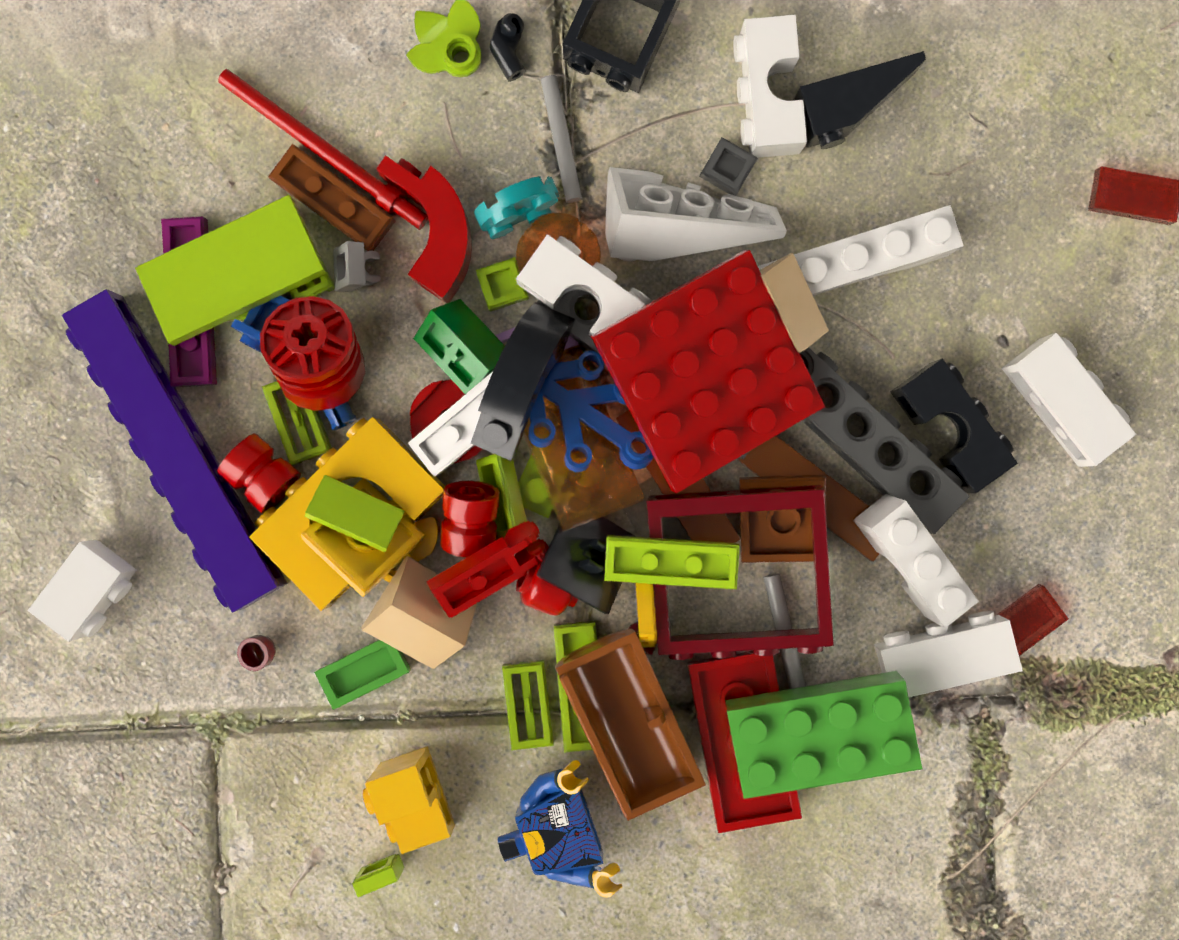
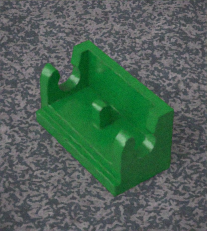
[413,299,505,395]

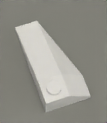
[605,167,787,262]

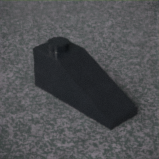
[794,51,926,149]

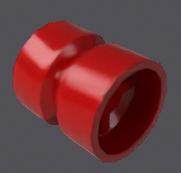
[217,433,301,514]
[440,480,500,558]

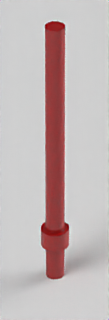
[218,69,428,230]

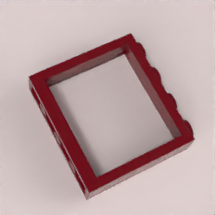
[647,484,834,660]

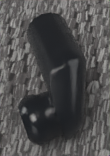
[489,13,526,82]

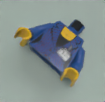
[497,760,623,898]

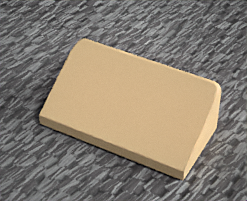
[760,253,829,353]

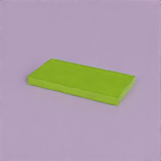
[135,195,327,346]

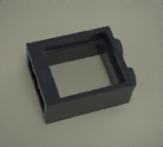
[562,0,680,93]

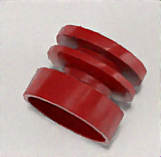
[260,296,365,411]

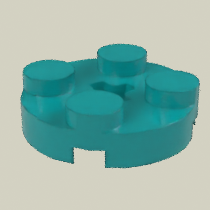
[474,176,559,239]

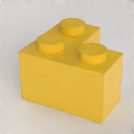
[363,746,455,854]

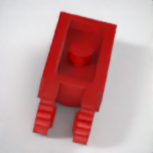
[426,520,549,618]

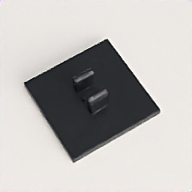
[536,499,636,614]

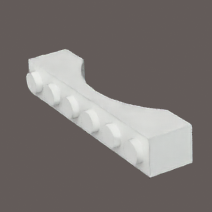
[758,205,964,296]

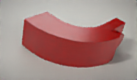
[376,155,472,304]

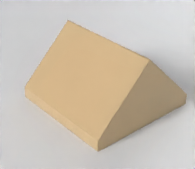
[361,556,477,669]

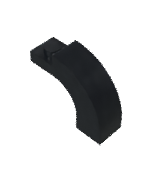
[470,302,575,461]

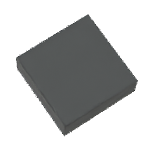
[699,137,758,196]

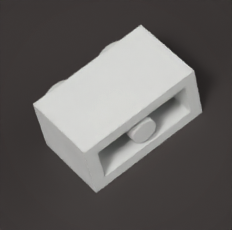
[27,540,137,642]

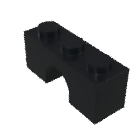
[890,358,1018,493]

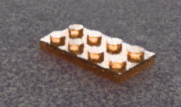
[523,345,645,532]

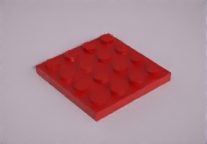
[591,250,825,494]

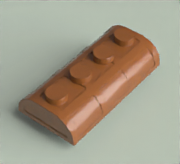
[555,629,706,821]

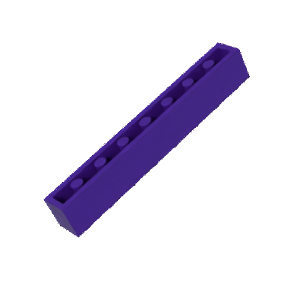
[62,289,288,613]

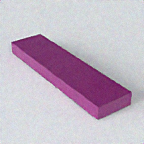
[161,216,217,387]

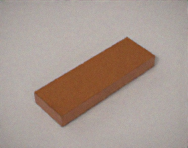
[268,143,396,251]

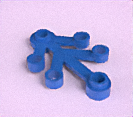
[528,351,653,472]

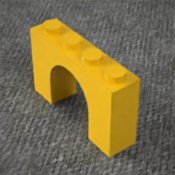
[249,417,445,611]

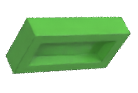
[314,640,411,710]

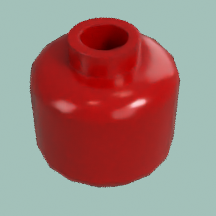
[515,561,579,616]

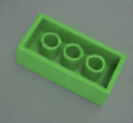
[726,671,923,799]

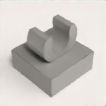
[333,241,381,292]

